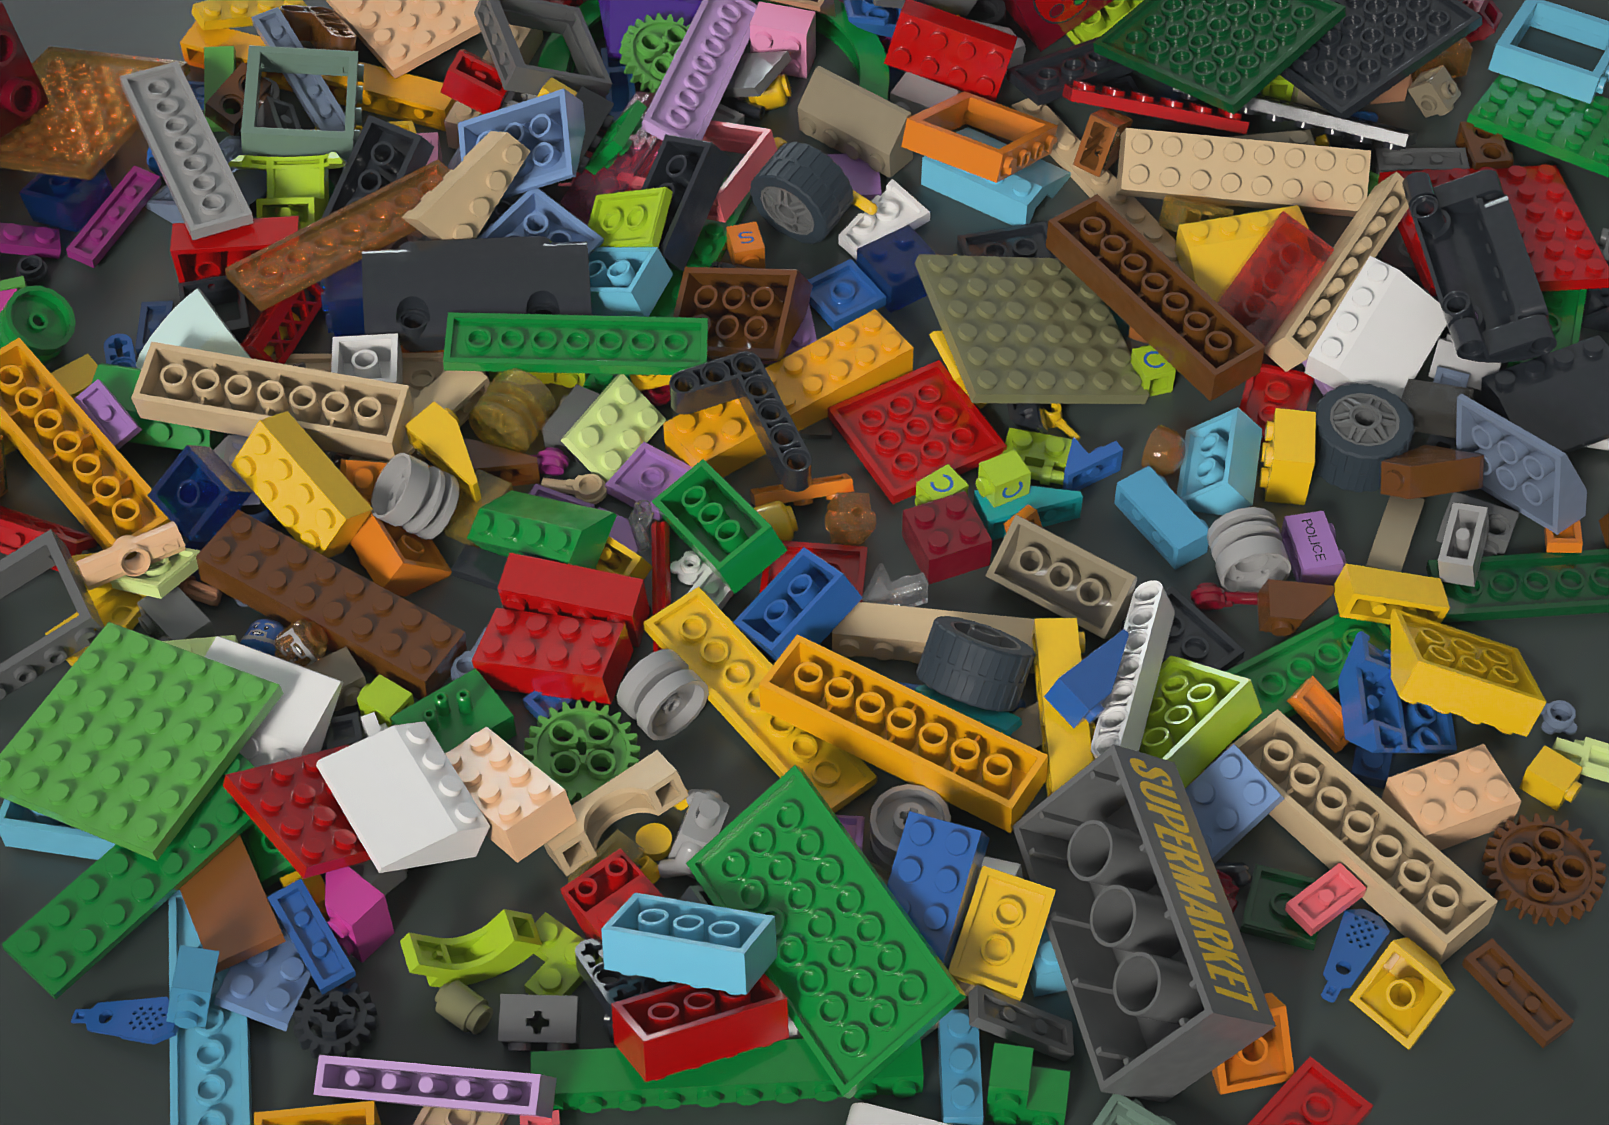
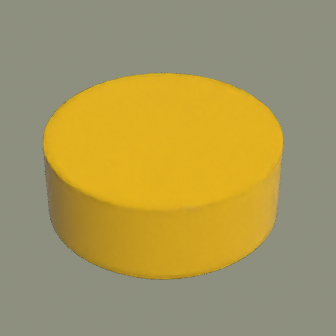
[636,823,673,861]

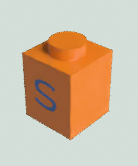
[726,222,765,269]

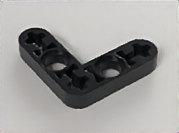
[575,938,678,1019]

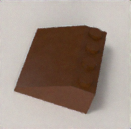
[673,267,813,361]

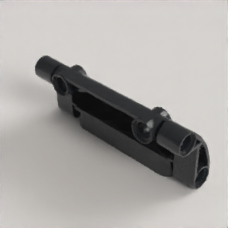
[1402,169,1557,363]
[362,236,592,352]

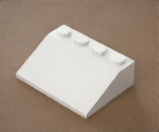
[1304,256,1447,400]
[205,636,344,767]
[316,721,490,873]

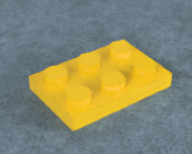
[948,866,1056,1001]

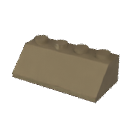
[798,66,913,178]
[986,515,1137,639]

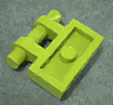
[1003,428,1072,486]

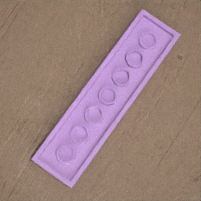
[641,0,758,141]

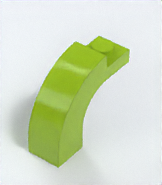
[400,909,543,987]

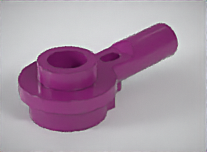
[530,447,569,476]

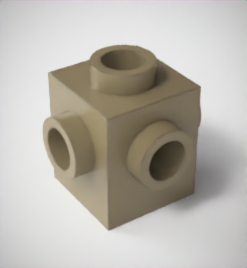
[1407,65,1461,118]

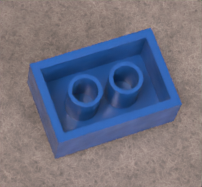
[733,547,863,662]

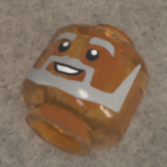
[275,619,328,667]

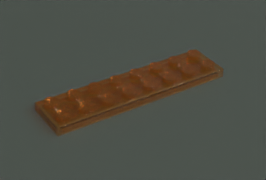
[225,159,450,311]

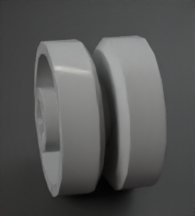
[617,649,709,740]
[870,784,951,873]

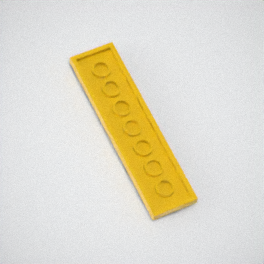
[644,586,877,813]

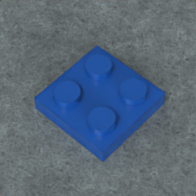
[808,259,886,331]

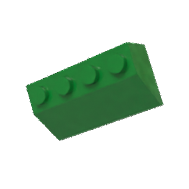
[91,363,224,453]
[467,490,617,569]

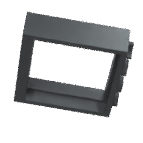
[474,0,612,98]
[0,529,105,700]

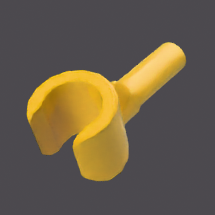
[1043,404,1080,441]

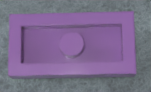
[74,379,142,450]

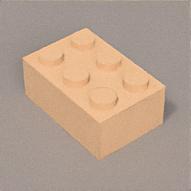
[1381,744,1521,850]

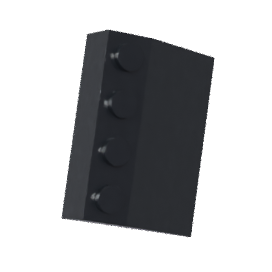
[1480,335,1609,454]

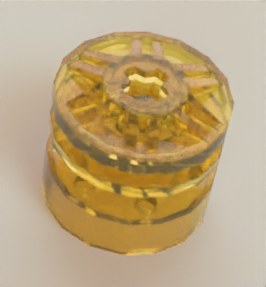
[468,368,556,454]

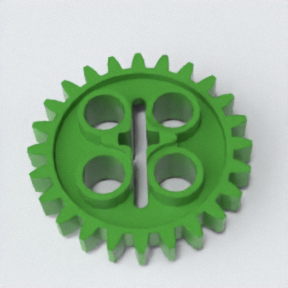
[619,13,690,97]
[523,700,640,806]

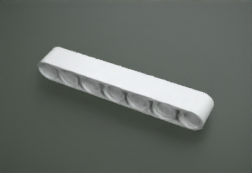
[1091,581,1175,759]

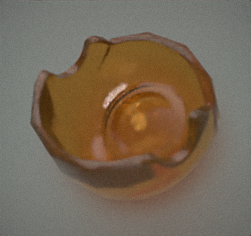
[1141,425,1186,477]

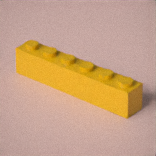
[1031,618,1096,797]

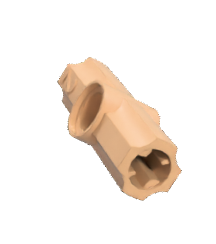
[76,521,186,590]

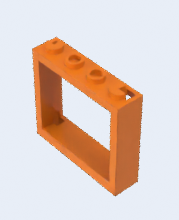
[901,91,1058,183]

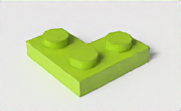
[524,912,599,996]

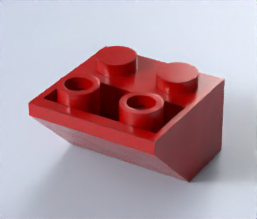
[440,49,509,114]
[560,848,664,940]

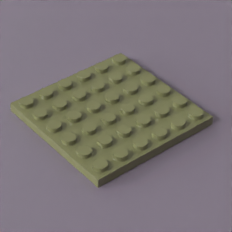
[915,254,1150,404]

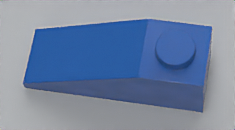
[1044,629,1129,728]

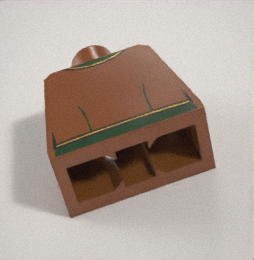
[1073,108,1133,177]

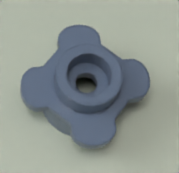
[1540,700,1578,735]

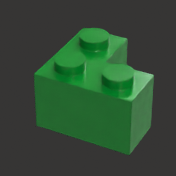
[985,1043,1070,1125]

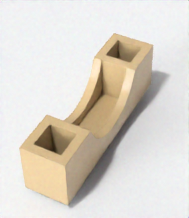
[544,750,689,876]

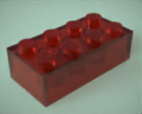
[1215,211,1334,347]

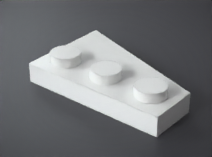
[838,179,930,261]

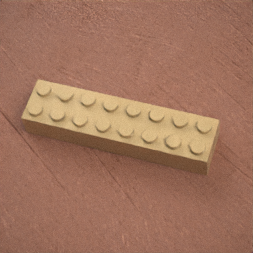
[1116,128,1371,217]
[131,341,414,461]
[1227,709,1498,965]

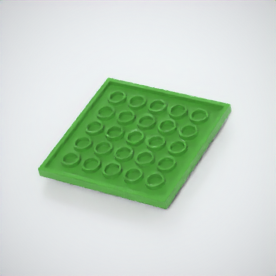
[0,622,284,861]

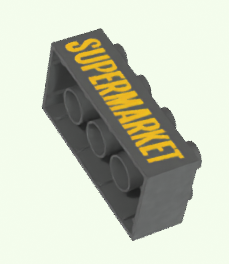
[1012,745,1276,1103]

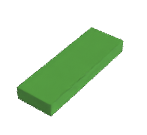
[204,46,236,132]

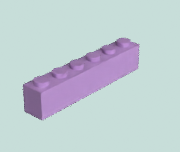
[313,1055,557,1118]

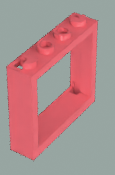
[616,120,777,222]

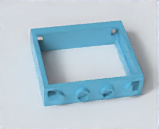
[1488,0,1609,104]

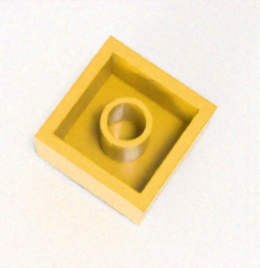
[1259,408,1316,505]

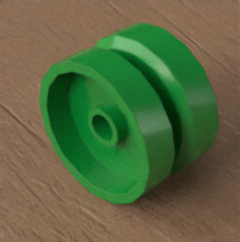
[0,286,76,366]

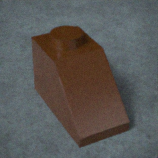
[1257,579,1335,636]

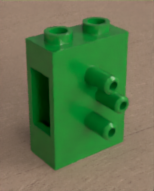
[391,668,517,753]

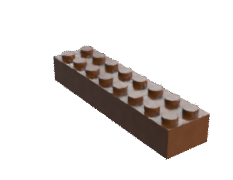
[1046,194,1265,402]
[196,510,467,700]

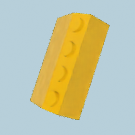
[1174,205,1318,315]
[1391,608,1547,737]

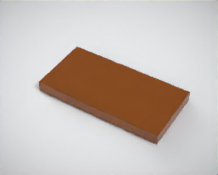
[180,835,286,973]

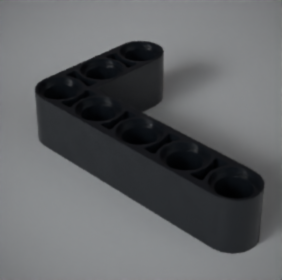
[669,351,812,492]

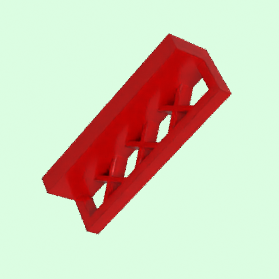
[241,268,328,364]
[0,506,97,572]

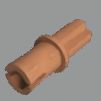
[178,575,223,606]

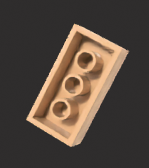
[445,727,577,863]

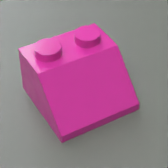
[325,866,395,963]

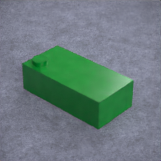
[651,459,788,594]

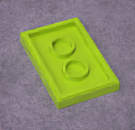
[588,187,673,247]

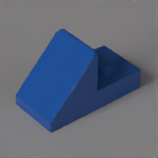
[1062,438,1124,491]

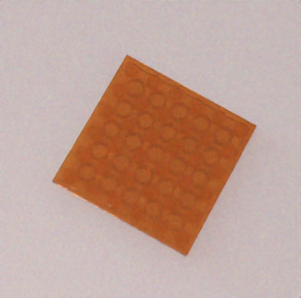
[0,46,191,180]

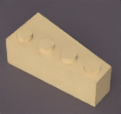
[401,131,530,241]

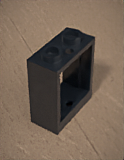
[178,272,251,344]

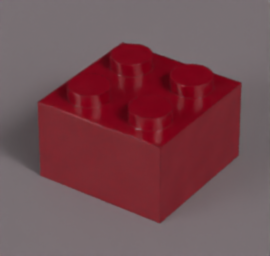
[902,491,992,585]

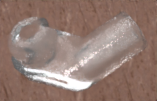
[628,499,654,551]

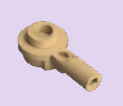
[541,474,607,504]

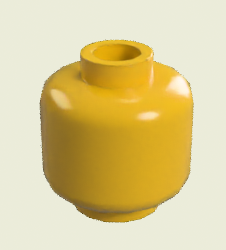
[748,73,792,111]
[754,501,798,541]

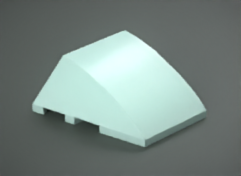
[136,288,251,369]

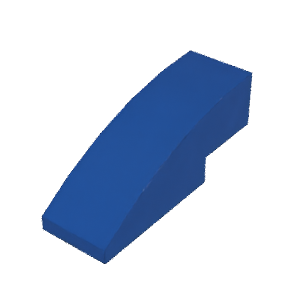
[601,48,636,123]

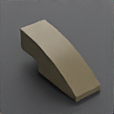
[1366,496,1425,572]

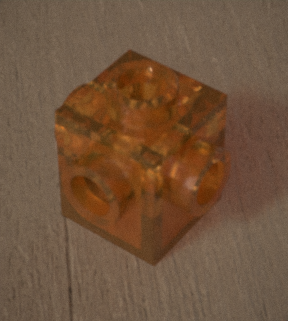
[825,492,876,546]

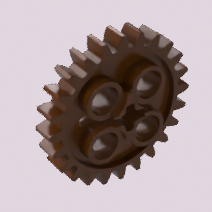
[1481,813,1607,926]

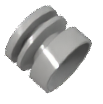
[371,452,459,540]
[1207,507,1291,592]

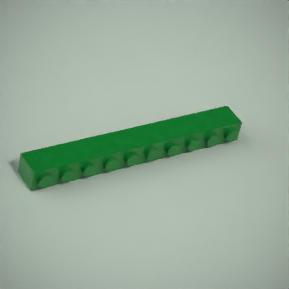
[531,1037,924,1113]

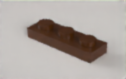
[1462,938,1574,1048]

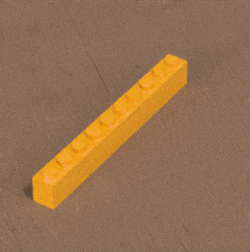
[180,21,456,131]

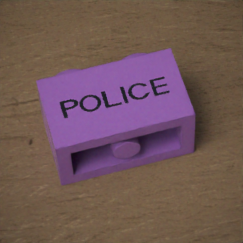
[1281,511,1346,585]

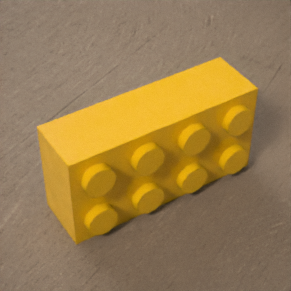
[231,411,373,558]

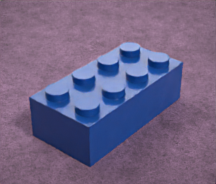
[887,811,990,970]

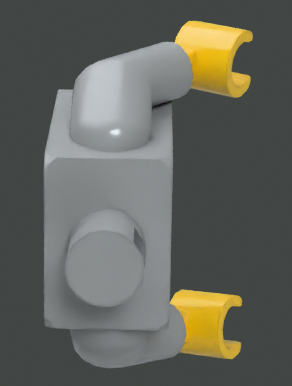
[638,789,730,884]

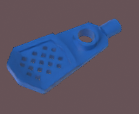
[1321,909,1390,1003]
[71,997,179,1045]

